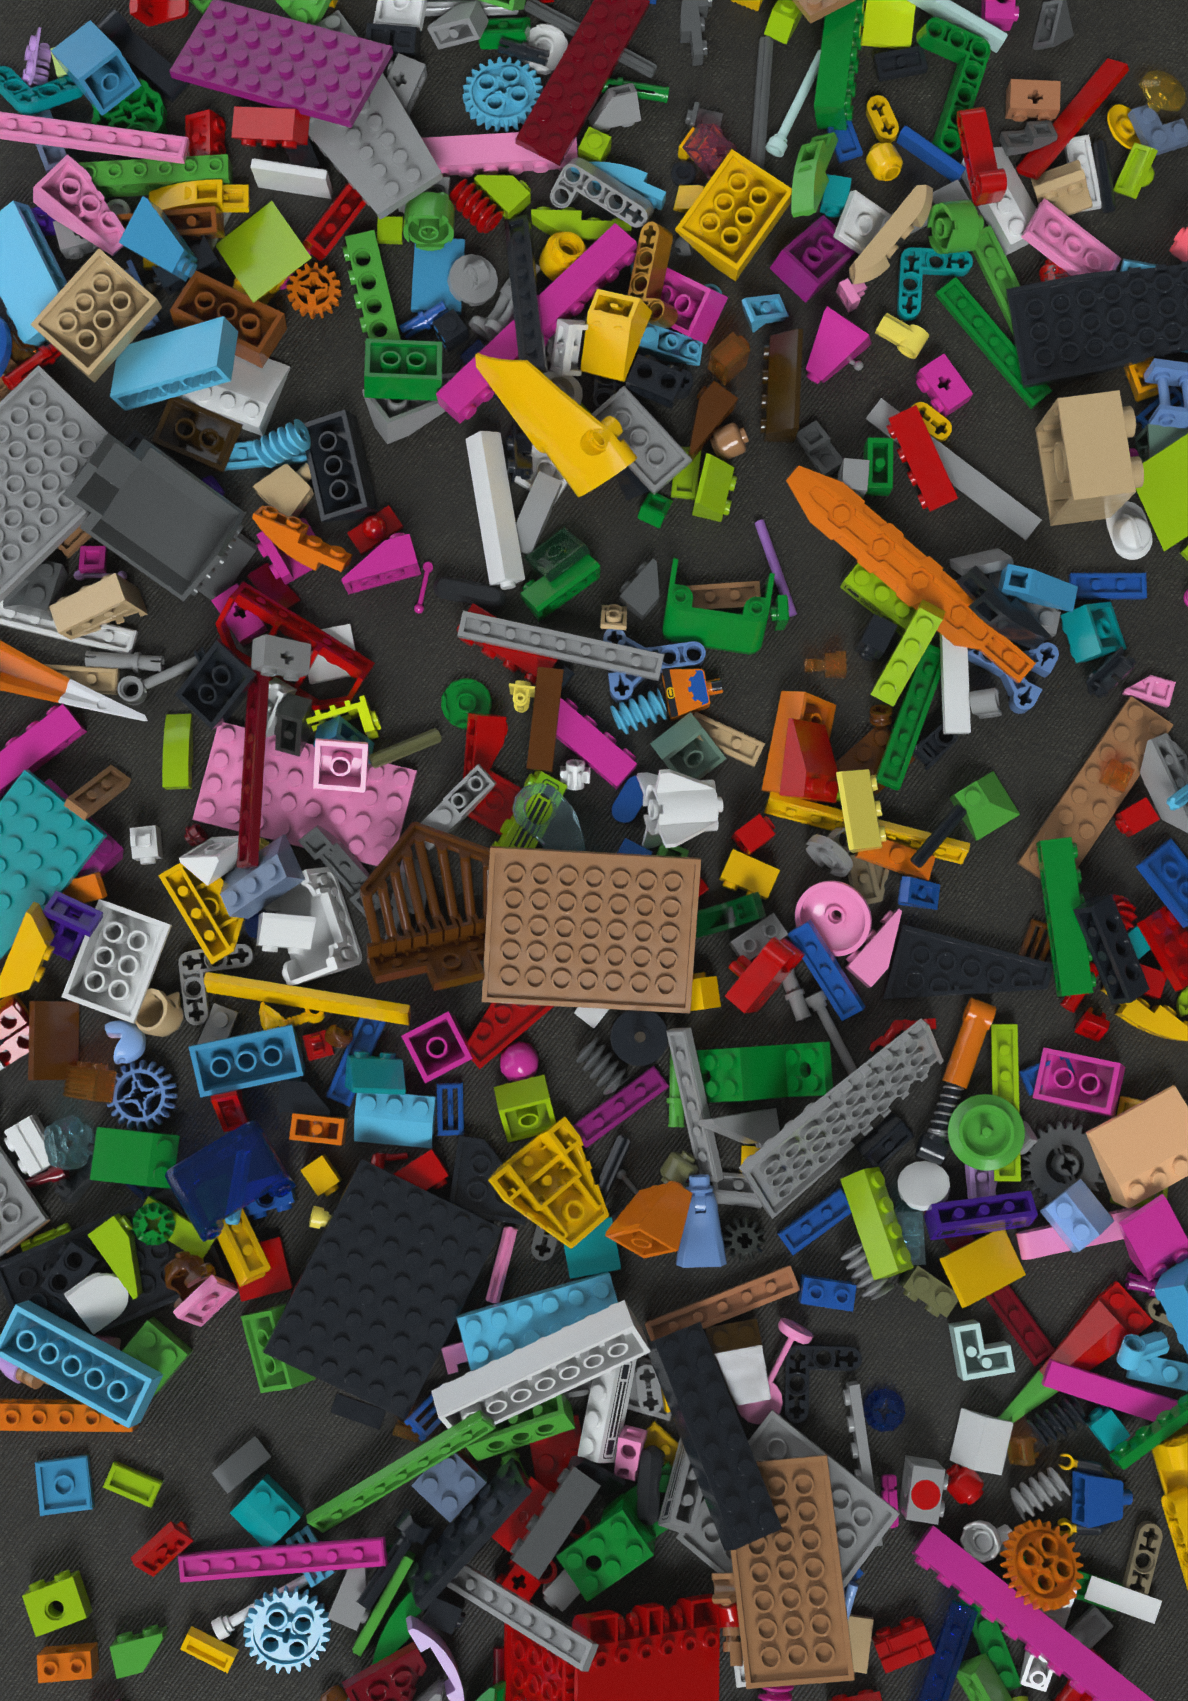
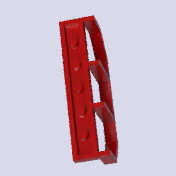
[215,581,375,710]

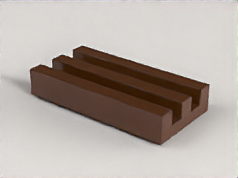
[1018,919,1050,962]

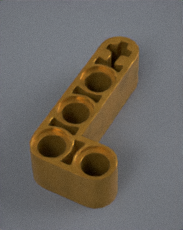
[627,222,678,328]

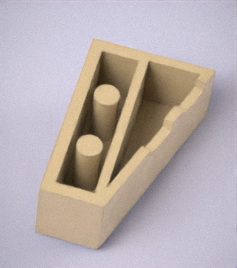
[49,573,148,640]

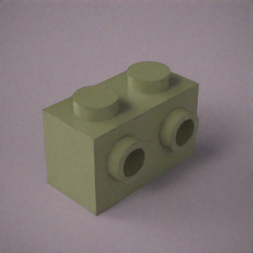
[899,1263,958,1318]

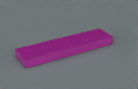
[573,1066,669,1148]

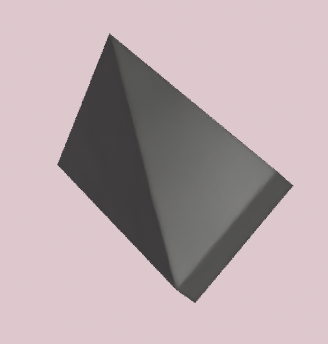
[1032,0,1074,50]

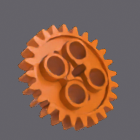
[1000,1519,1084,1612]

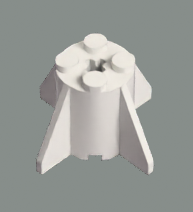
[637,769,723,849]

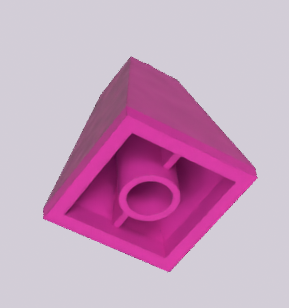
[806,307,871,385]

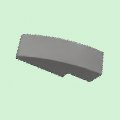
[516,471,562,556]

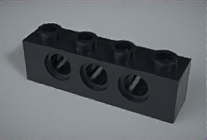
[1073,894,1150,1005]

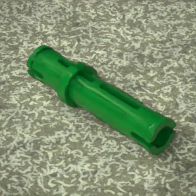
[602,77,669,103]

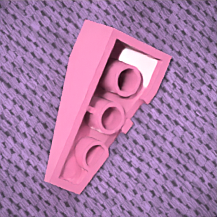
[33,155,125,256]

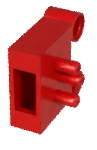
[725,937,805,1013]
[491,1476,590,1584]

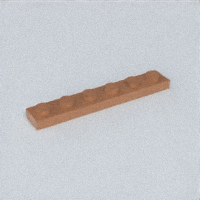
[645,1265,800,1341]

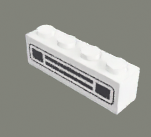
[577,1359,637,1463]

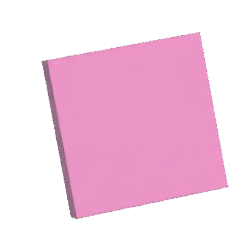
[173,1274,238,1327]

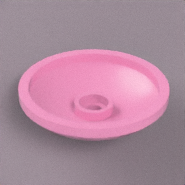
[795,881,872,956]

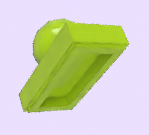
[1113,142,1158,199]

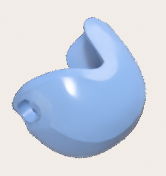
[105,1020,146,1064]

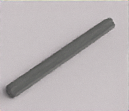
[524,0,657,78]
[750,36,774,170]

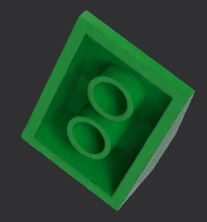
[90,1127,180,1189]

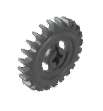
[1022,1121,1105,1204]

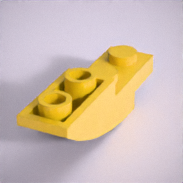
[149,179,249,213]
[1101,986,1188,1041]

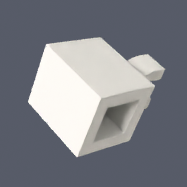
[130,825,163,865]

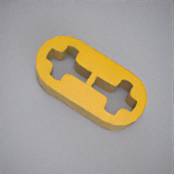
[865,95,899,143]
[911,402,952,442]

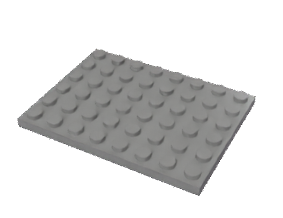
[0,365,108,602]

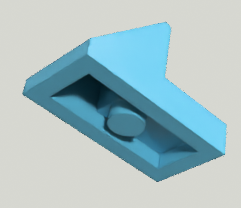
[742,294,789,332]

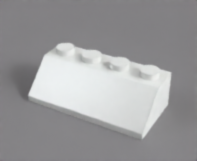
[961,147,1036,256]

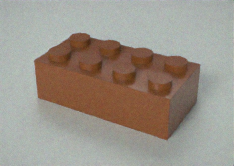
[170,271,287,368]

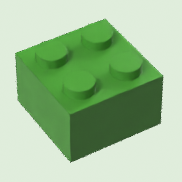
[122,1317,193,1395]

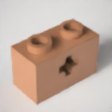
[1005,79,1061,122]

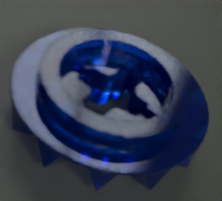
[863,1389,906,1432]

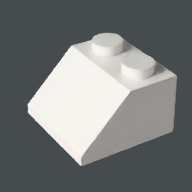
[256,912,316,954]

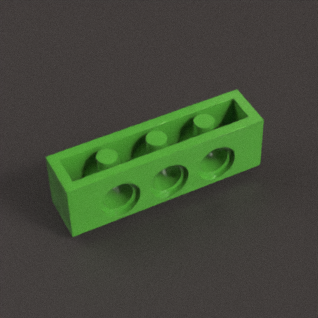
[466,1393,575,1461]

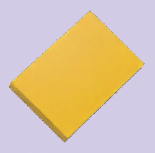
[939,1230,1026,1308]

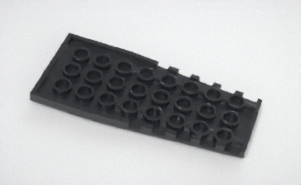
[1006,261,1188,389]

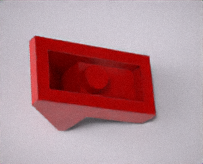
[211,1089,249,1132]

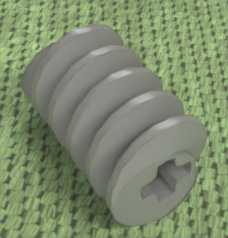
[841,1242,894,1300]
[1010,1467,1071,1521]

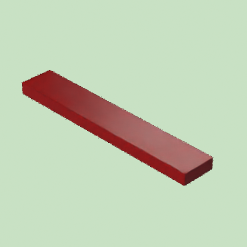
[1016,58,1129,180]

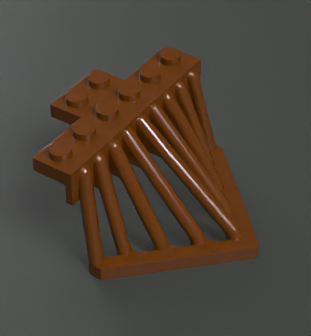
[360,822,490,991]

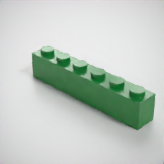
[1036,837,1096,997]

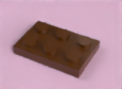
[836,726,915,797]

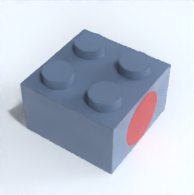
[411,1450,488,1522]

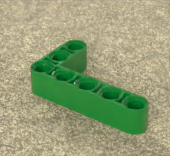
[916,17,991,156]

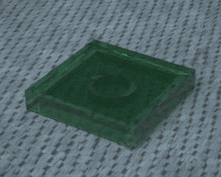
[525,528,590,582]

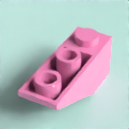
[845,909,902,988]

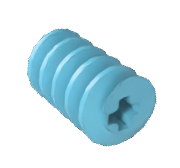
[252,419,311,468]
[610,688,667,735]

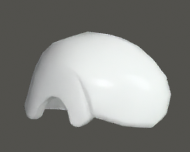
[960,1520,1001,1563]

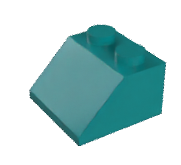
[1060,602,1127,663]
[345,1051,406,1095]
[230,1473,305,1546]

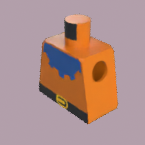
[661,669,723,721]

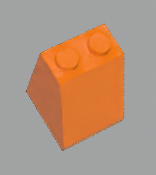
[605,1181,692,1258]

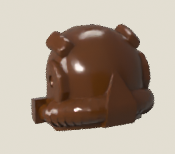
[164,1251,216,1309]

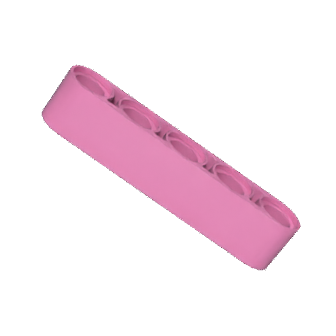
[1016,1207,1140,1260]

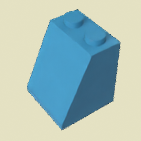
[51,20,142,116]
[119,196,198,282]

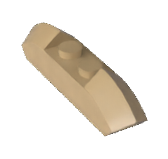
[849,185,933,284]

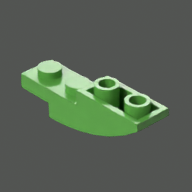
[791,132,838,218]

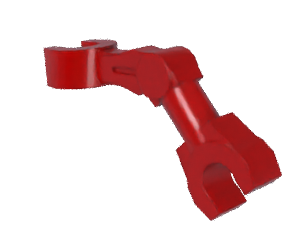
[869,1018,936,1052]

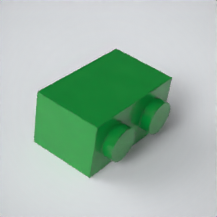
[864,438,893,496]

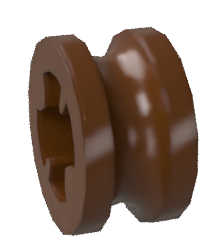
[869,704,892,726]

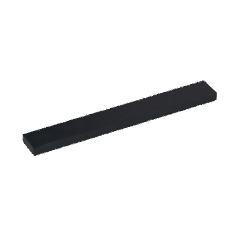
[504,214,548,373]

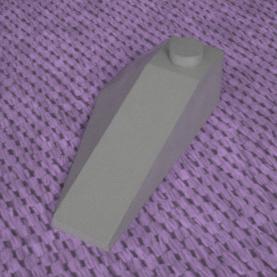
[362,372,458,444]

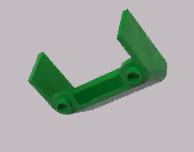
[662,558,775,655]

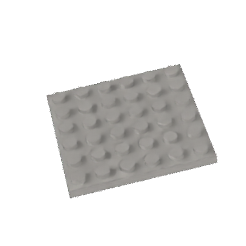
[676,1409,900,1588]

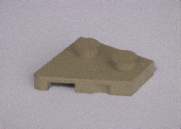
[848,854,889,905]

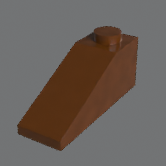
[688,381,738,461]

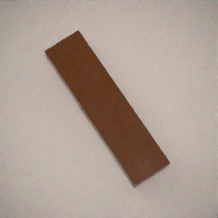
[526,667,564,772]

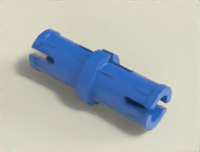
[399,300,449,340]

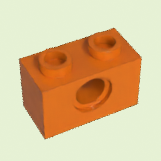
[289,1113,348,1145]
[37,1642,99,1683]

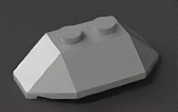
[1140,733,1188,833]

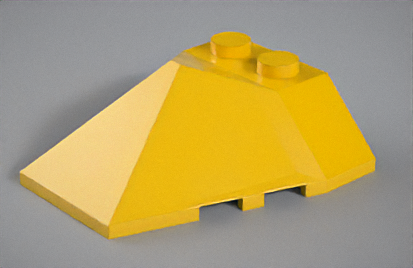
[488,1117,609,1249]

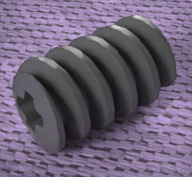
[576,1037,631,1095]

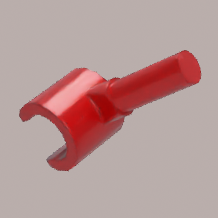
[371,1152,408,1168]

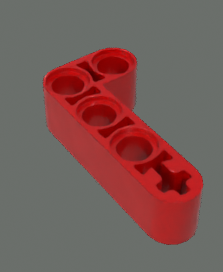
[957,107,1007,206]

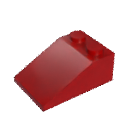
[779,718,839,803]

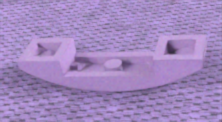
[406,1615,464,1701]

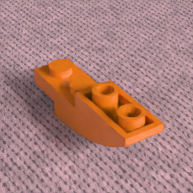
[252,505,353,572]

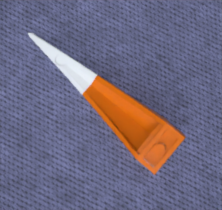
[0,640,148,721]

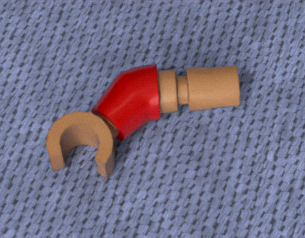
[711,1572,743,1666]

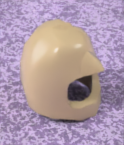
[135,988,183,1037]

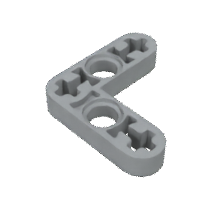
[178,944,255,1025]

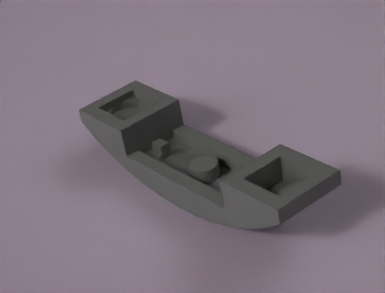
[298,825,381,917]

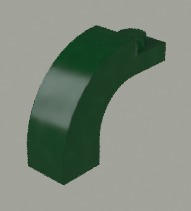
[696,892,766,939]

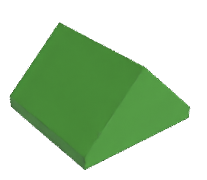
[950,1653,1013,1701]

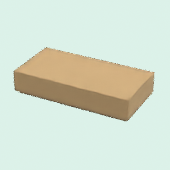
[848,1614,874,1674]

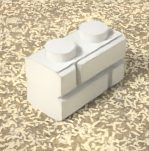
[4,1115,62,1177]

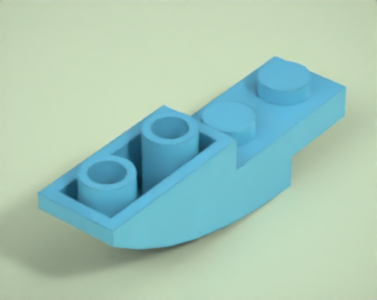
[571,162,666,210]

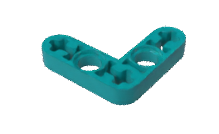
[0,66,83,115]
[897,247,973,322]

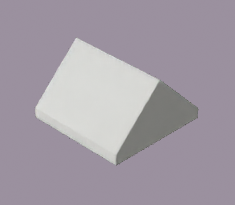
[179,836,239,886]
[950,1408,1014,1475]

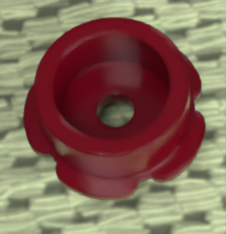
[184,823,208,847]

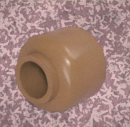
[710,423,749,460]

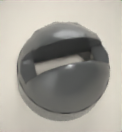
[674,237,693,256]

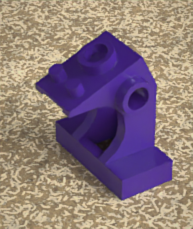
[43,891,103,961]

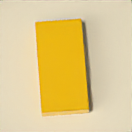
[180,1626,239,1673]

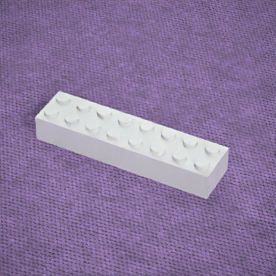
[431,1300,651,1429]

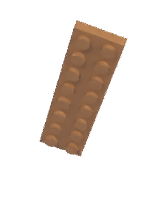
[1017,696,1173,880]

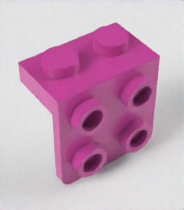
[256,518,315,585]

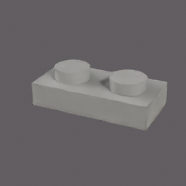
[198,1003,239,1044]

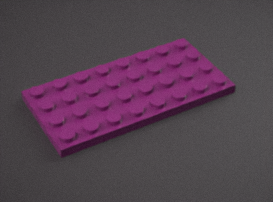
[170,0,393,128]

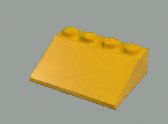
[675,149,792,281]

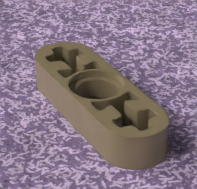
[1122,1521,1163,1595]

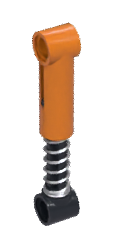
[915,998,996,1165]

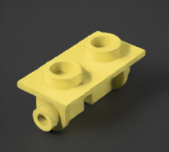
[509,680,535,713]

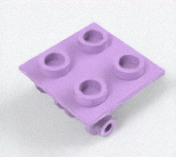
[22,27,52,88]

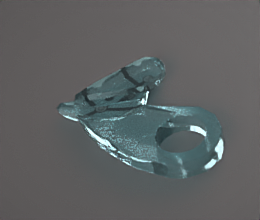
[513,783,585,851]

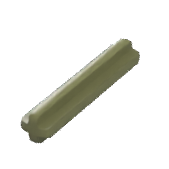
[369,728,442,768]

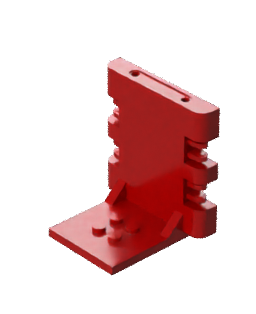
[504,1593,720,1701]

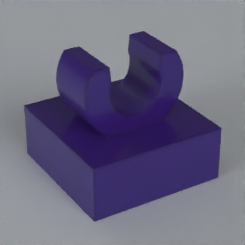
[30,207,56,236]

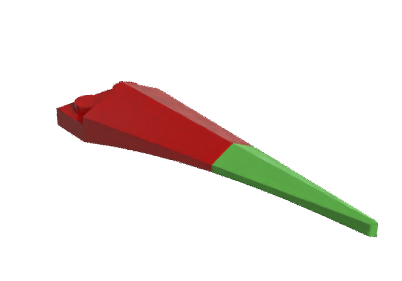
[998,1280,1153,1422]

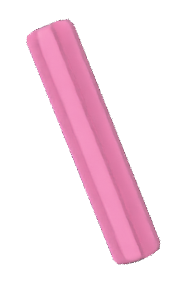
[486,1226,517,1304]

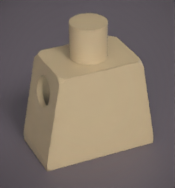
[253,463,314,517]

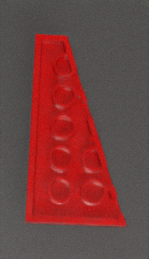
[468,1003,554,1069]

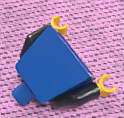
[1057,1453,1133,1538]

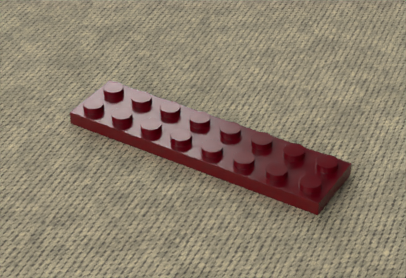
[515,0,650,166]

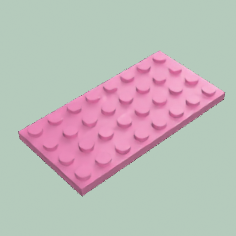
[192,722,417,866]

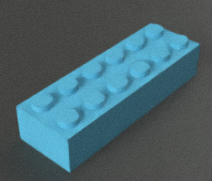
[456,1272,618,1371]
[0,1300,164,1428]

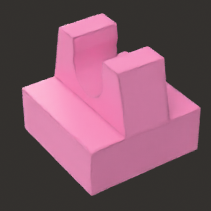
[836,278,867,313]

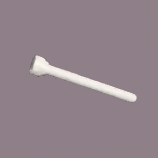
[211,1571,326,1640]

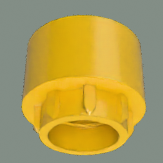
[539,231,587,281]

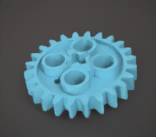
[463,57,543,133]
[243,1585,331,1674]

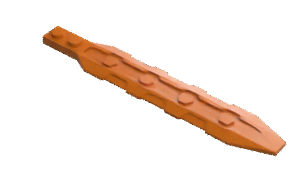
[786,466,1036,684]

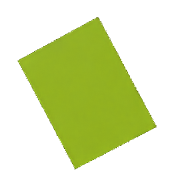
[215,201,312,303]
[1135,433,1188,551]

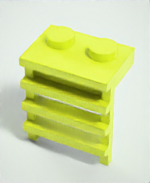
[306,695,382,740]

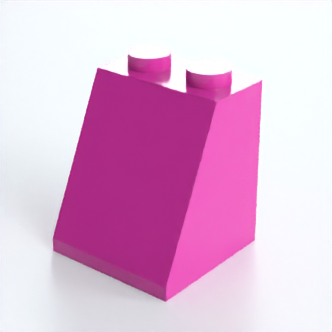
[402,1011,473,1083]

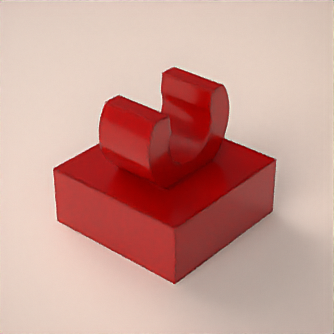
[1074,1007,1110,1042]
[303,1030,335,1061]

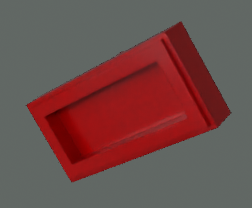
[347,505,403,555]

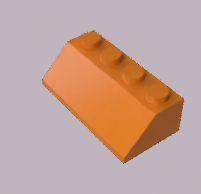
[762,691,836,803]

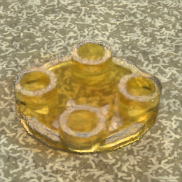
[1139,70,1186,112]

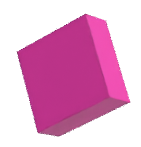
[79,546,108,574]

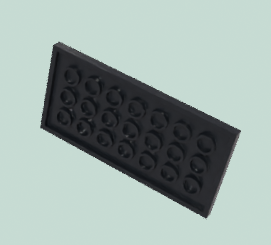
[0,1180,229,1336]

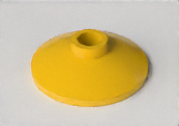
[1107,104,1141,150]

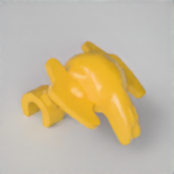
[259,1001,324,1030]

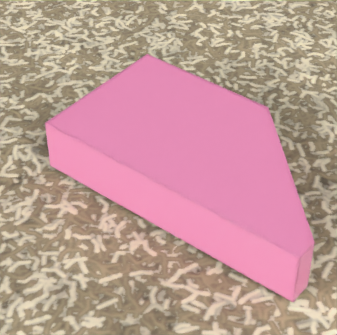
[1122,675,1176,708]

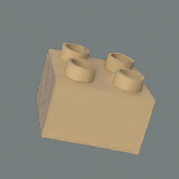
[1035,390,1144,526]

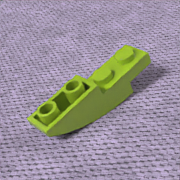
[531,207,631,248]

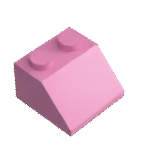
[313,738,369,793]

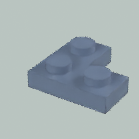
[1127,103,1188,156]

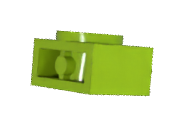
[22,1570,93,1637]

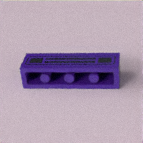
[924,1191,1038,1240]

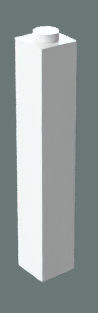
[466,431,525,590]

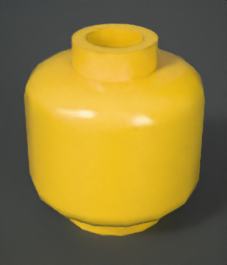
[866,142,903,181]

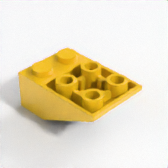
[580,289,652,382]

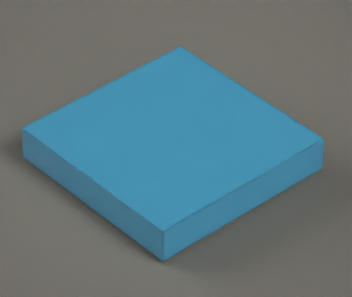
[35,1454,95,1516]

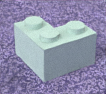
[948,1319,1015,1381]

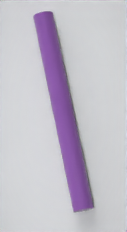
[754,520,797,617]

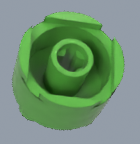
[403,192,455,251]
[927,199,984,254]

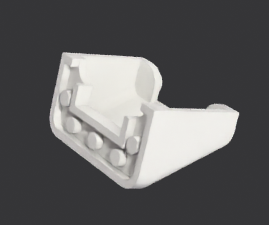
[263,867,362,986]

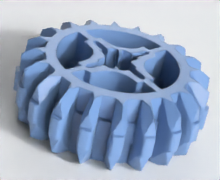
[106,1060,178,1131]

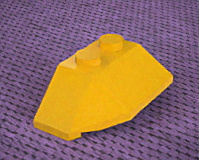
[158,863,244,965]
[0,902,55,998]

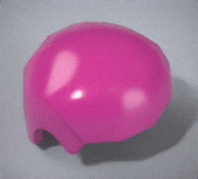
[500,1041,538,1082]

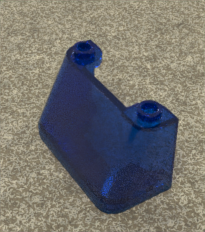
[165,1121,296,1242]

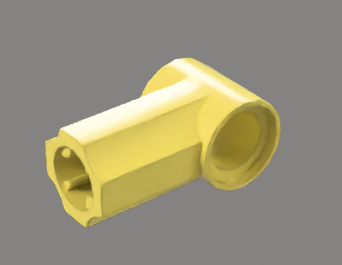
[875,313,929,359]

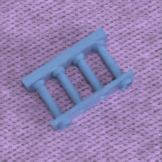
[1144,358,1188,429]

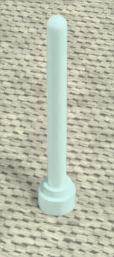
[765,49,821,157]

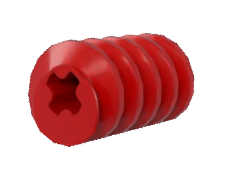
[449,179,504,234]

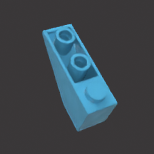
[998,564,1078,612]

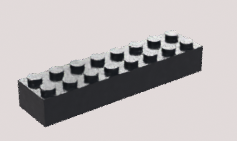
[648,1322,782,1551]

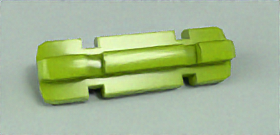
[21,1223,72,1252]

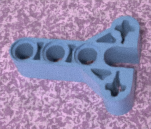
[603,629,706,703]
[968,642,1059,714]

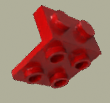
[129,0,189,27]

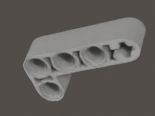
[550,158,654,227]

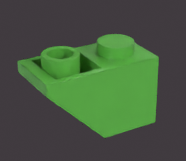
[110,1625,168,1679]

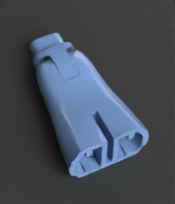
[676,1174,727,1268]

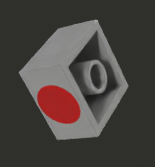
[898,1455,948,1525]

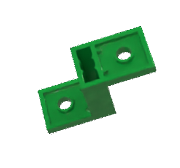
[696,1042,833,1102]
[556,1461,673,1602]

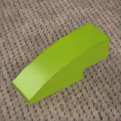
[162,714,193,790]

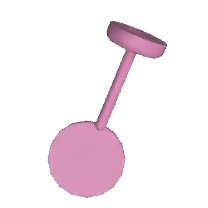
[737,1318,814,1424]

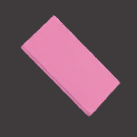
[1021,198,1122,276]

